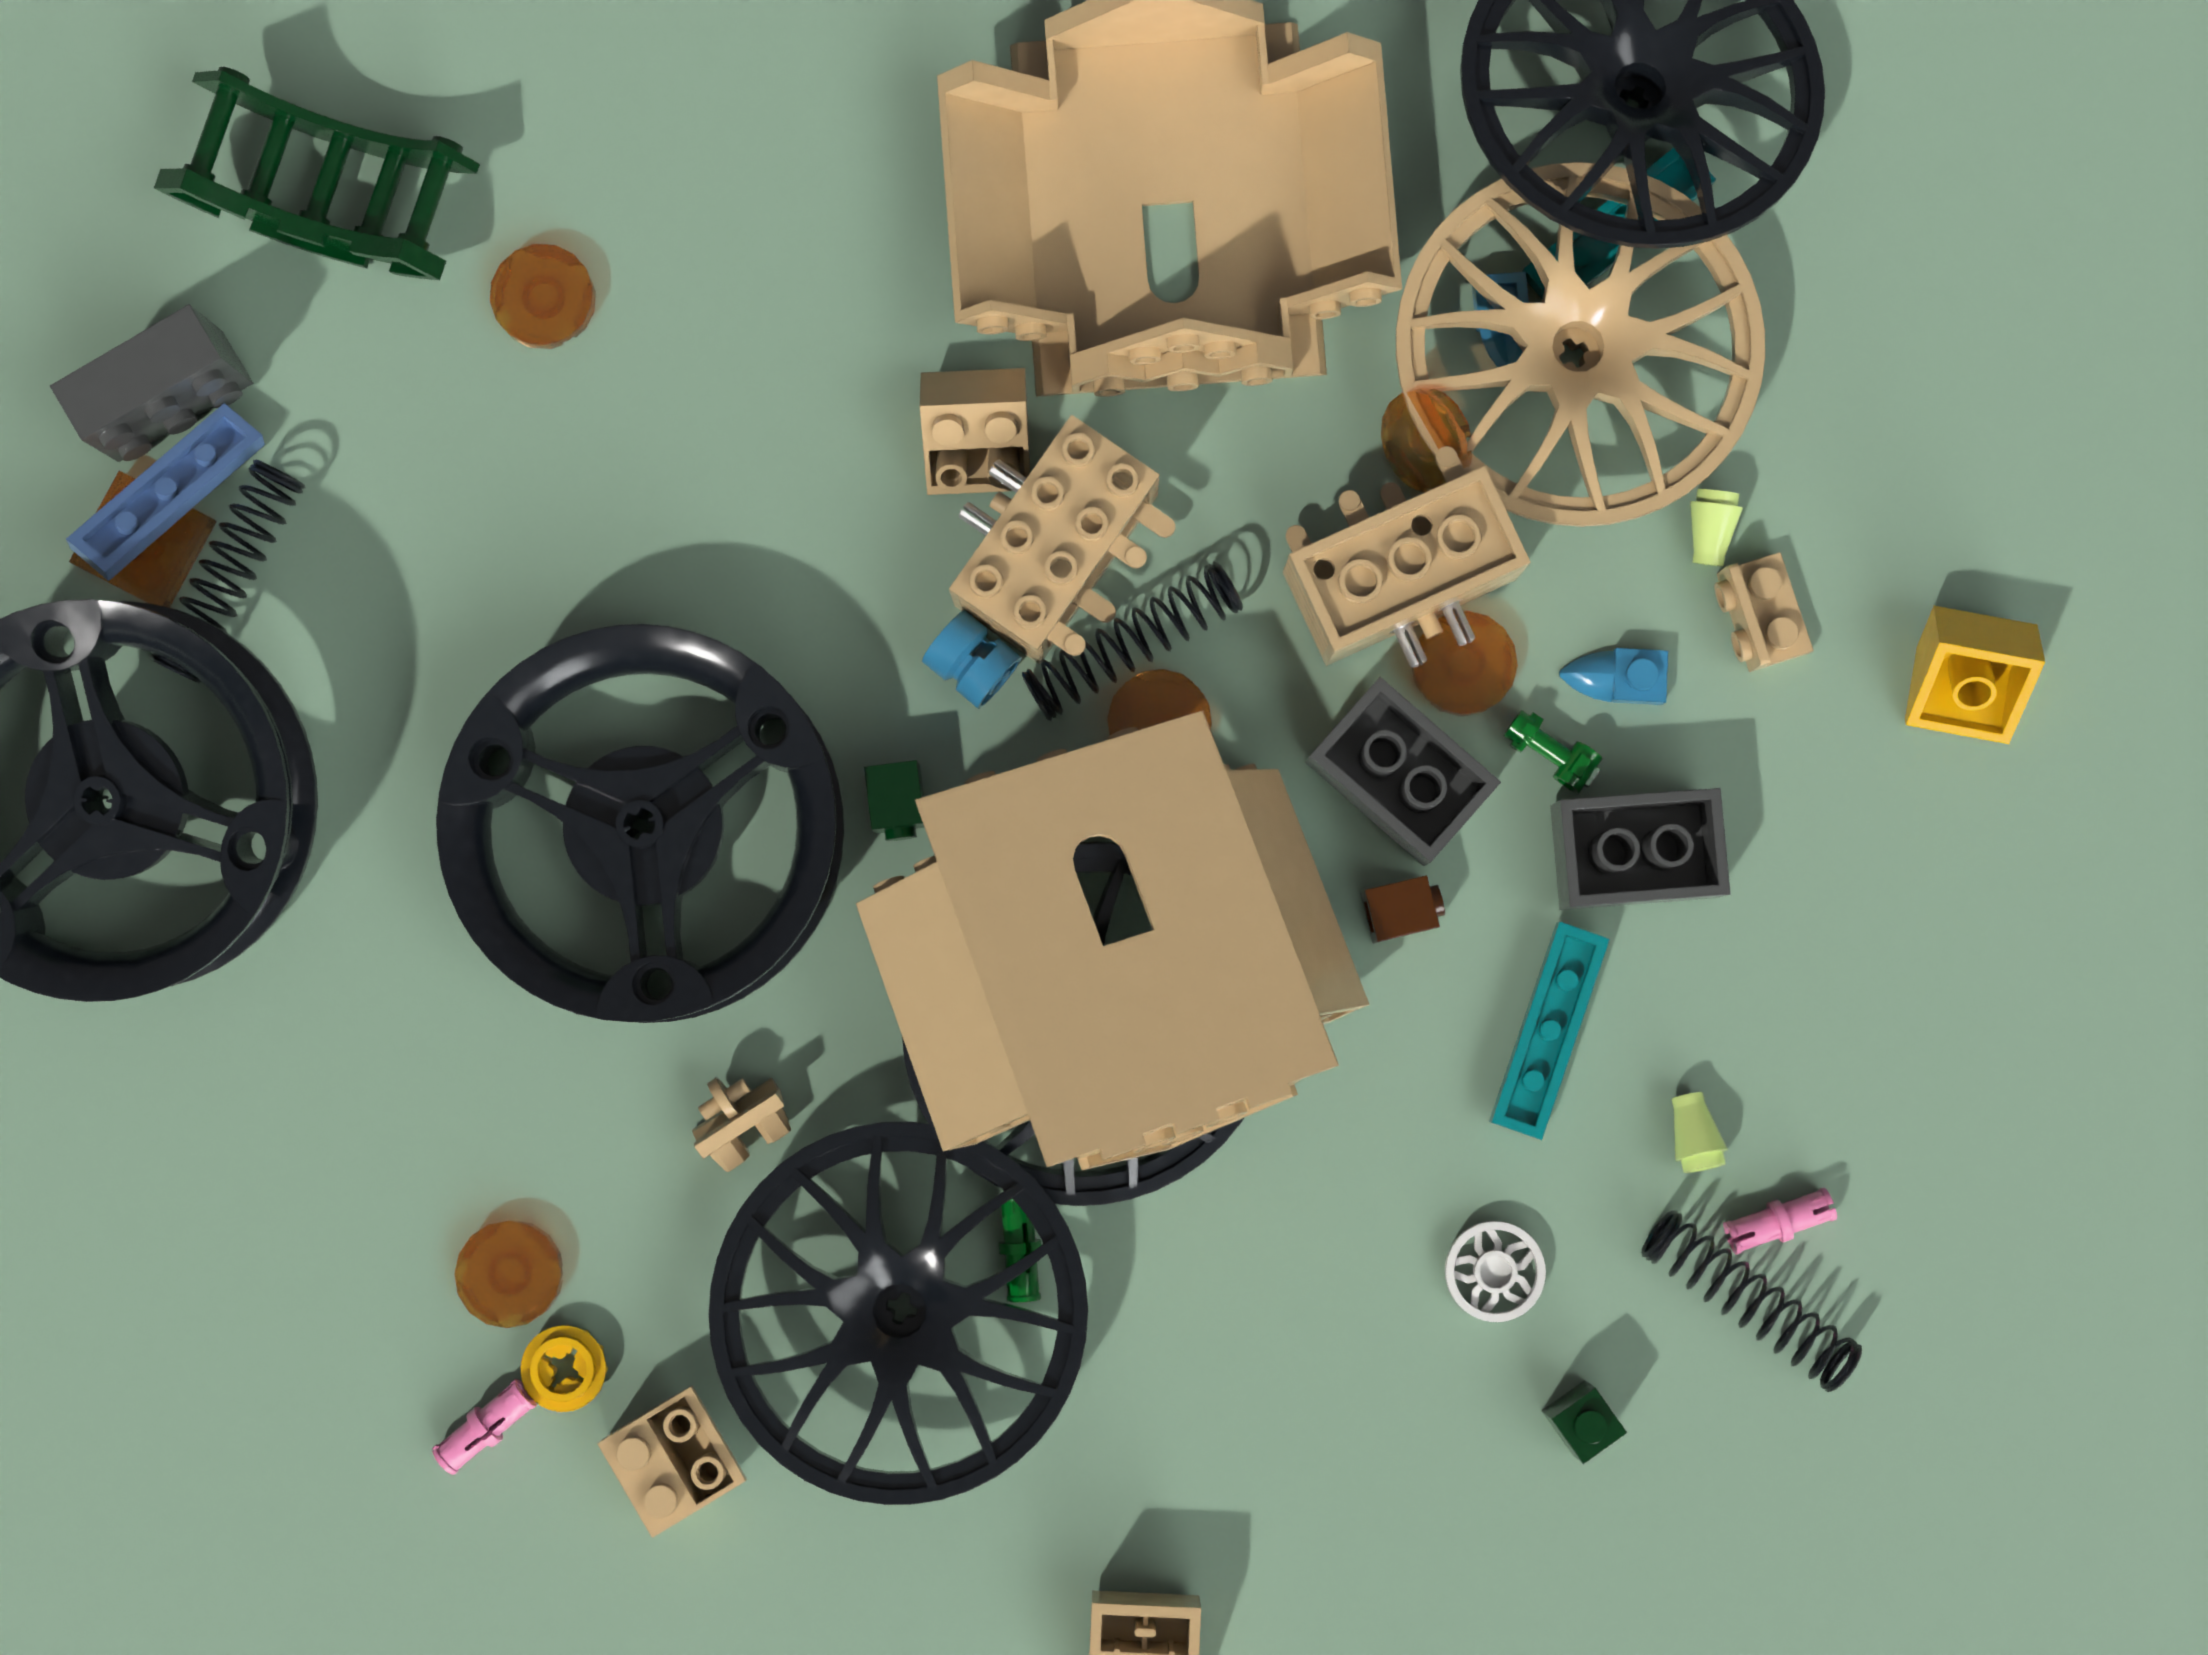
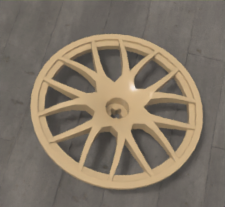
[1396,162,1765,527]

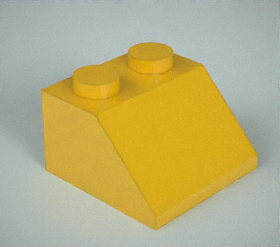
[1905,605,2045,744]

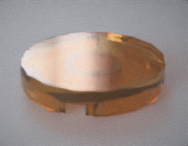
[490,244,596,349]
[1381,388,1472,493]
[1412,611,1518,717]
[1107,669,1212,736]
[454,1220,563,1328]

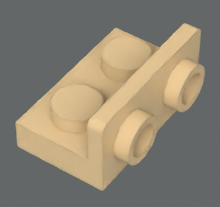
[1714,552,1814,672]

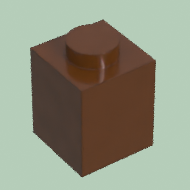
[1360,875,1445,944]

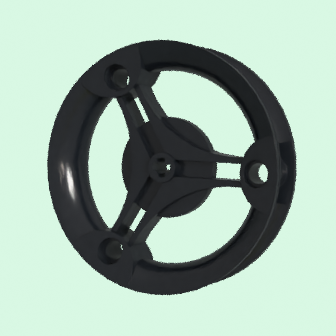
[0,599,318,1002]
[436,624,844,1023]

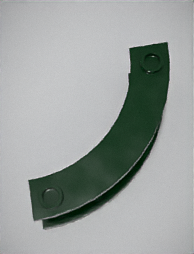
[154,67,480,280]

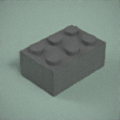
[50,304,254,462]
[1305,677,1501,866]
[1550,788,1731,910]

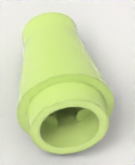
[1690,489,1743,567]
[1671,1092,1728,1173]

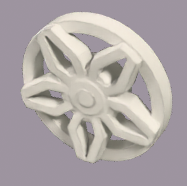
[1444,1221,1546,1322]

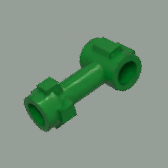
[1503,710,1603,794]

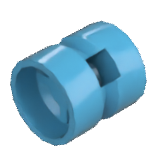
[922,610,1022,709]

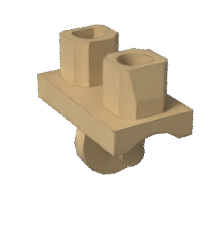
[692,1077,791,1172]

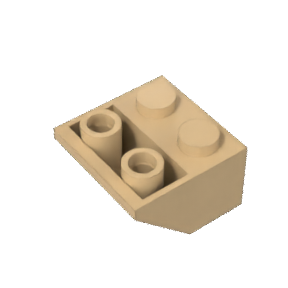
[920,368,1030,495]
[597,1386,747,1538]
[1089,1590,1201,1655]

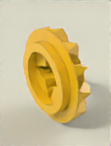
[521,1324,608,1412]

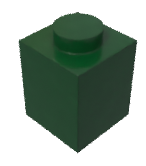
[864,760,925,841]
[1542,1380,1627,1464]

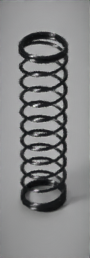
[148,459,305,683]
[1022,561,1243,721]
[1641,1210,1862,1392]

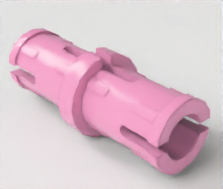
[1723,1187,1837,1255]
[432,1379,537,1475]

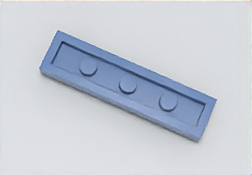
[66,403,265,581]

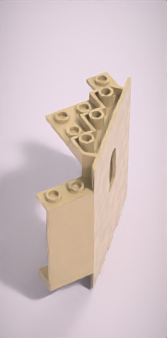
[937,0,1402,397]
[856,710,1370,1170]

